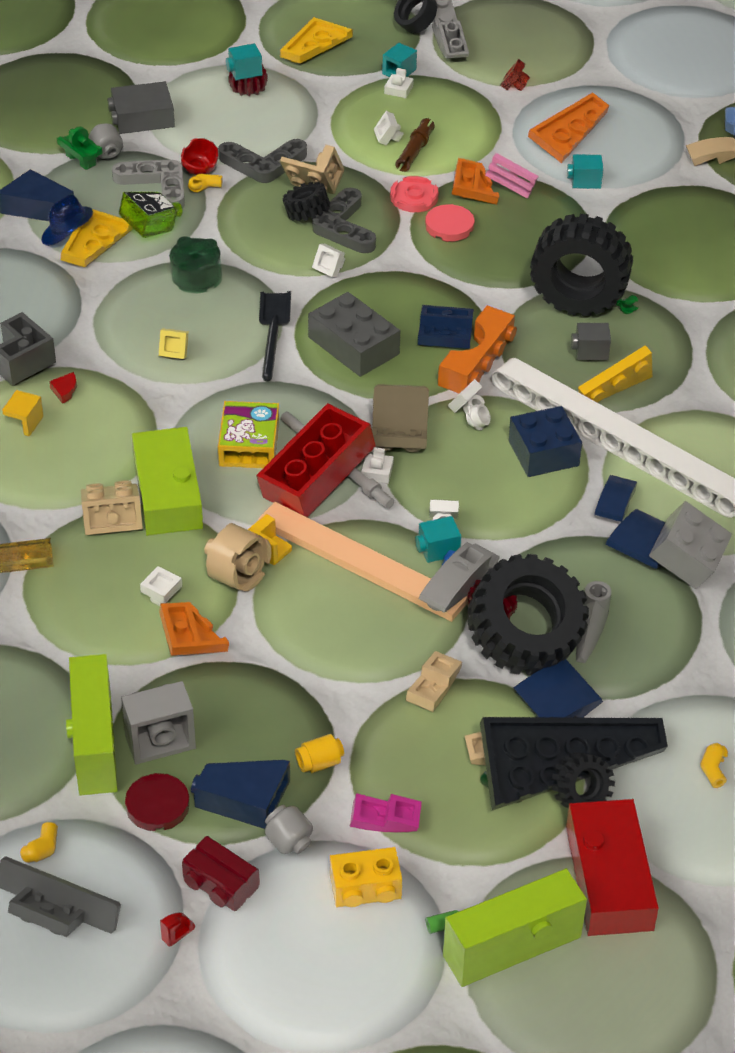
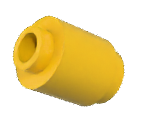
[295,734,344,773]

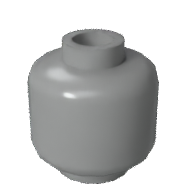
[89,123,123,159]
[265,805,313,854]

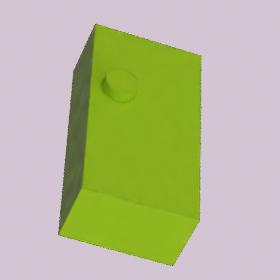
[132,427,203,536]
[66,654,118,796]
[443,868,587,987]

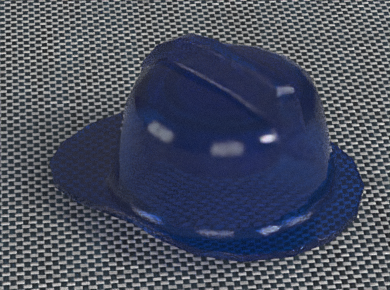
[41,194,93,246]

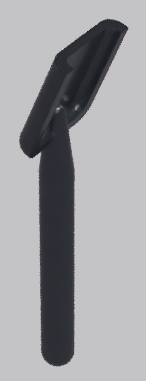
[259,291,291,381]

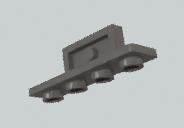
[0,856,121,937]

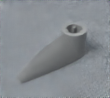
[576,581,611,663]

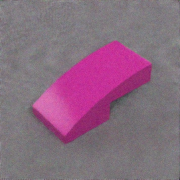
[350,793,422,832]

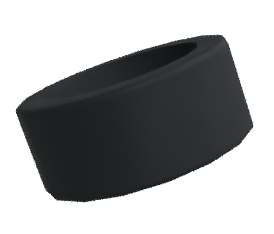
[394,0,438,34]

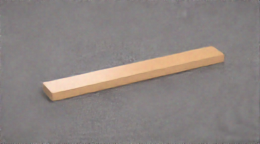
[258,502,468,622]

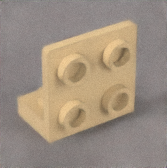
[280,144,345,194]
[81,480,143,535]

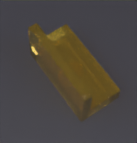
[0,538,54,573]

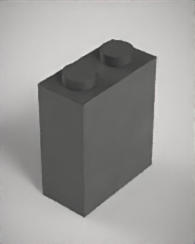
[107,81,175,134]

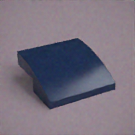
[418,305,474,349]
[606,509,665,569]
[513,659,603,717]

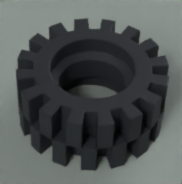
[282,182,330,221]
[552,752,615,808]

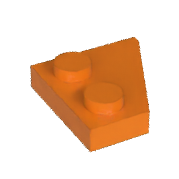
[451,158,499,205]
[159,602,229,656]

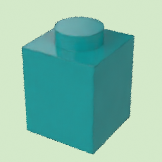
[226,43,262,80]
[382,43,417,77]
[567,154,603,189]
[415,516,461,563]

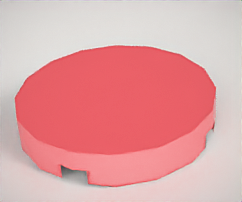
[390,176,439,212]
[425,204,475,242]

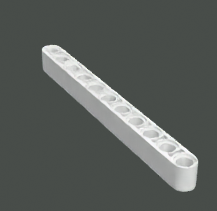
[492,358,735,518]

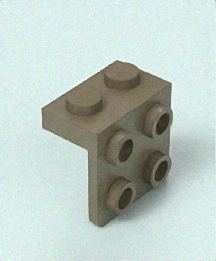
[372,384,429,452]

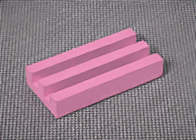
[485,153,538,198]

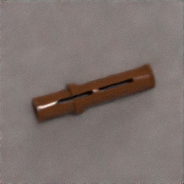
[395,118,435,172]

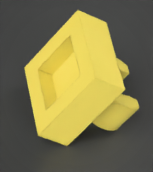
[158,328,189,359]

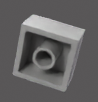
[649,501,732,589]
[121,681,196,765]

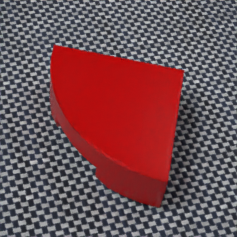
[49,372,77,404]
[160,912,195,947]

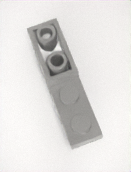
[432,0,469,59]
[419,542,500,613]

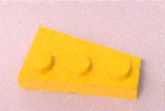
[578,345,653,403]

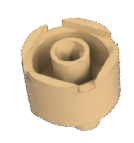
[204,523,271,591]

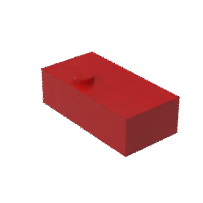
[256,403,376,517]
[566,799,659,936]

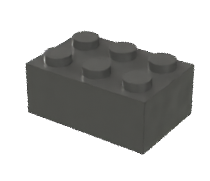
[308,292,400,377]

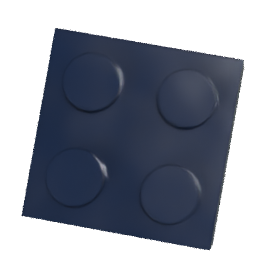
[508,406,582,477]

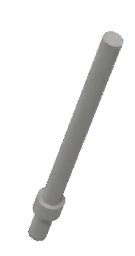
[281,411,394,509]

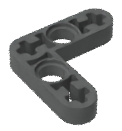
[218,139,307,183]
[313,188,376,253]

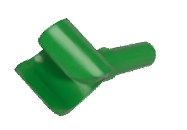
[616,295,638,314]

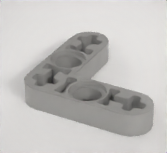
[112,159,185,212]

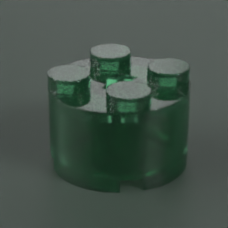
[169,236,222,294]

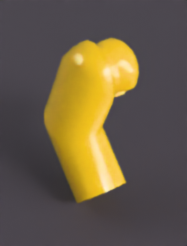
[188,174,223,193]
[700,743,728,788]
[20,822,58,863]

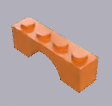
[438,305,517,393]

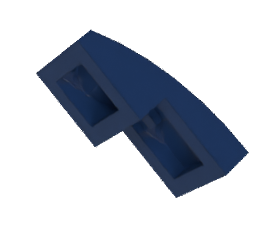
[594,475,637,522]

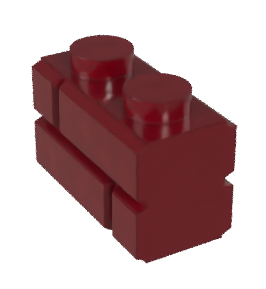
[182,836,260,911]

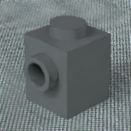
[571,323,611,361]

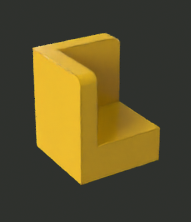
[2,390,44,436]
[247,514,292,566]

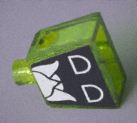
[118,192,183,238]

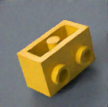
[330,847,402,907]

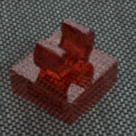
[500,59,530,91]

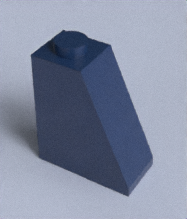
[0,169,76,223]
[191,760,290,829]

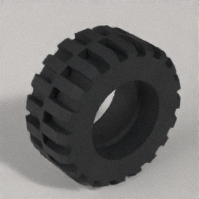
[530,214,633,316]
[467,554,589,676]

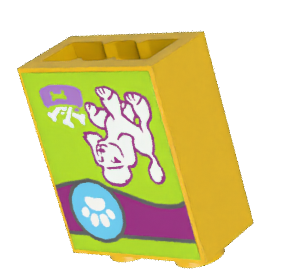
[218,401,279,468]

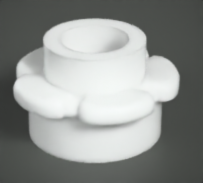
[466,404,491,430]

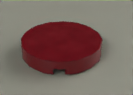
[125,773,190,831]

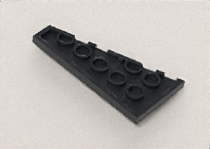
[480,717,668,811]

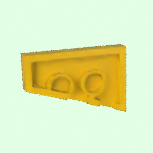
[280,17,353,64]
[60,207,134,267]

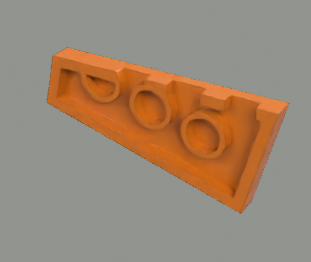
[528,92,609,163]

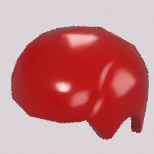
[181,138,218,175]

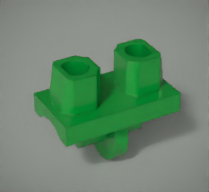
[57,126,103,170]

